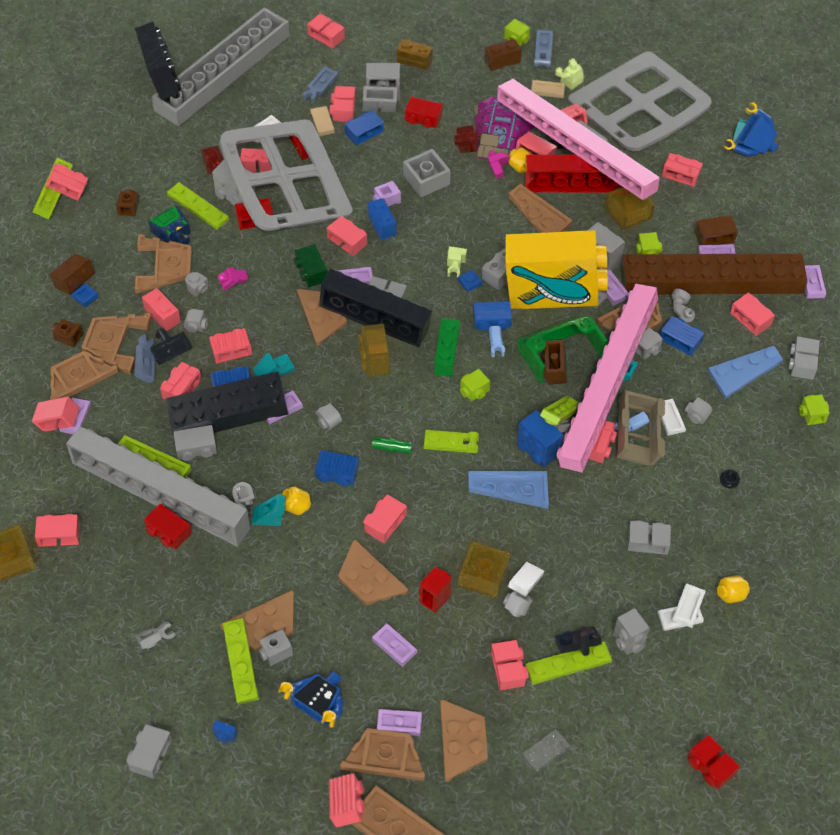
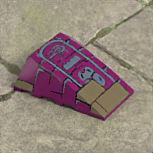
[474,97,534,163]

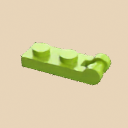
[424,430,479,453]

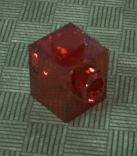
[454,125,479,153]
[201,145,223,175]

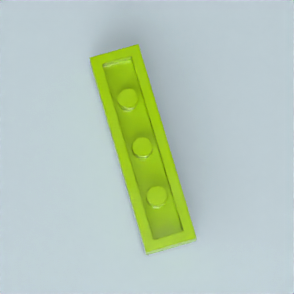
[33,158,73,219]
[167,182,229,230]
[540,396,580,425]
[117,435,192,478]
[223,618,259,704]
[525,641,612,685]

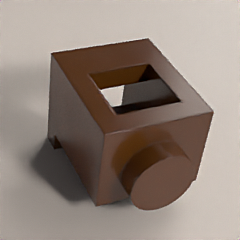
[116,189,139,217]
[52,319,83,348]

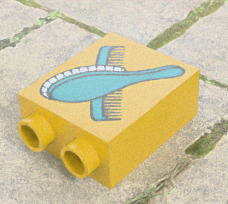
[505,230,608,309]

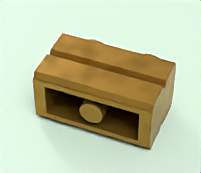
[397,39,433,70]

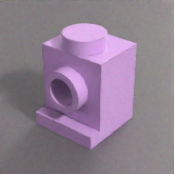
[373,181,401,206]

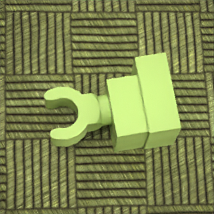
[447,247,467,278]

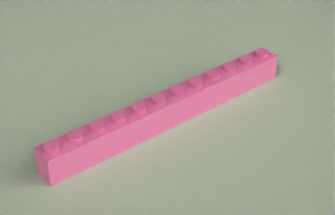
[497,79,660,200]
[557,284,658,473]

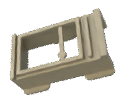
[617,390,665,466]

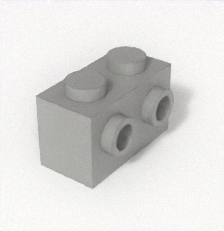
[482,248,508,290]
[613,608,649,655]

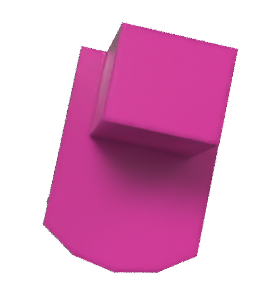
[488,150,510,179]
[218,267,248,290]

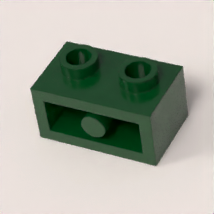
[293,244,328,288]

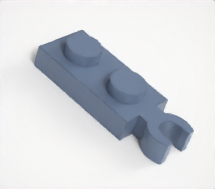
[304,66,339,103]
[134,334,155,383]

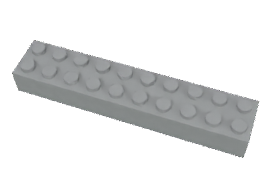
[152,7,290,127]
[66,426,250,547]

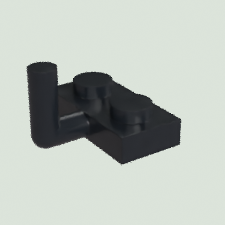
[150,327,193,365]
[555,627,602,656]

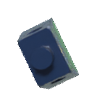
[148,205,191,245]

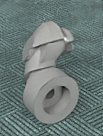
[671,289,695,323]

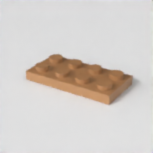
[351,786,444,835]

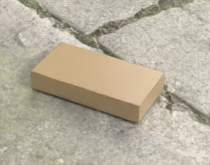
[531,80,565,98]
[310,106,335,136]

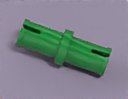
[372,436,412,454]

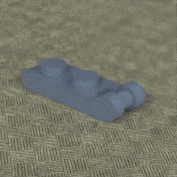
[534,30,553,68]

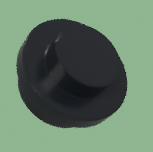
[720,470,740,489]

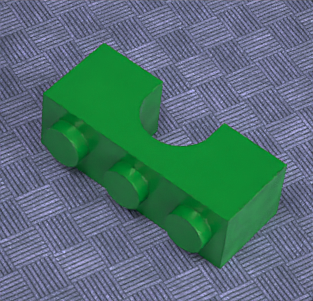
[434,318,460,377]

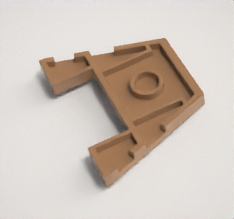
[135,234,192,293]
[81,313,152,375]

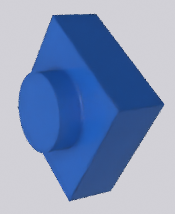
[458,270,482,292]
[72,283,99,308]
[213,720,238,743]

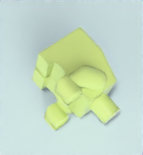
[555,58,584,90]

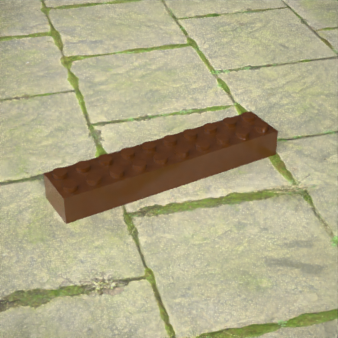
[621,253,808,295]

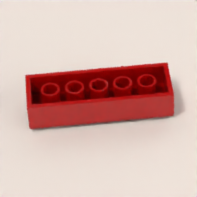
[524,154,631,193]

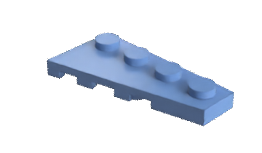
[708,346,783,399]
[468,471,549,509]

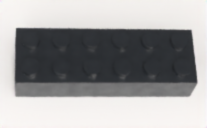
[135,21,181,100]
[319,269,432,347]
[166,371,289,435]

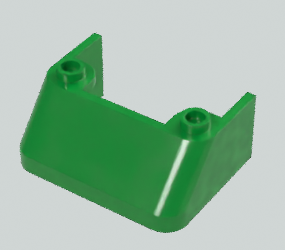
[516,316,608,384]

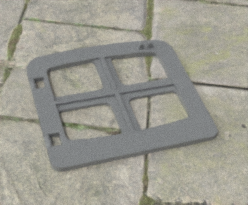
[568,51,711,151]
[219,120,353,231]

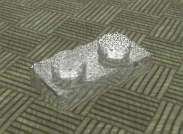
[522,729,570,774]

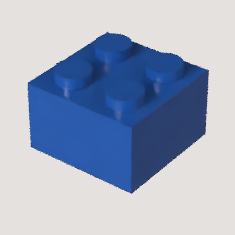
[517,410,564,467]

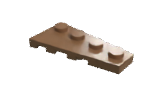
[508,184,573,233]

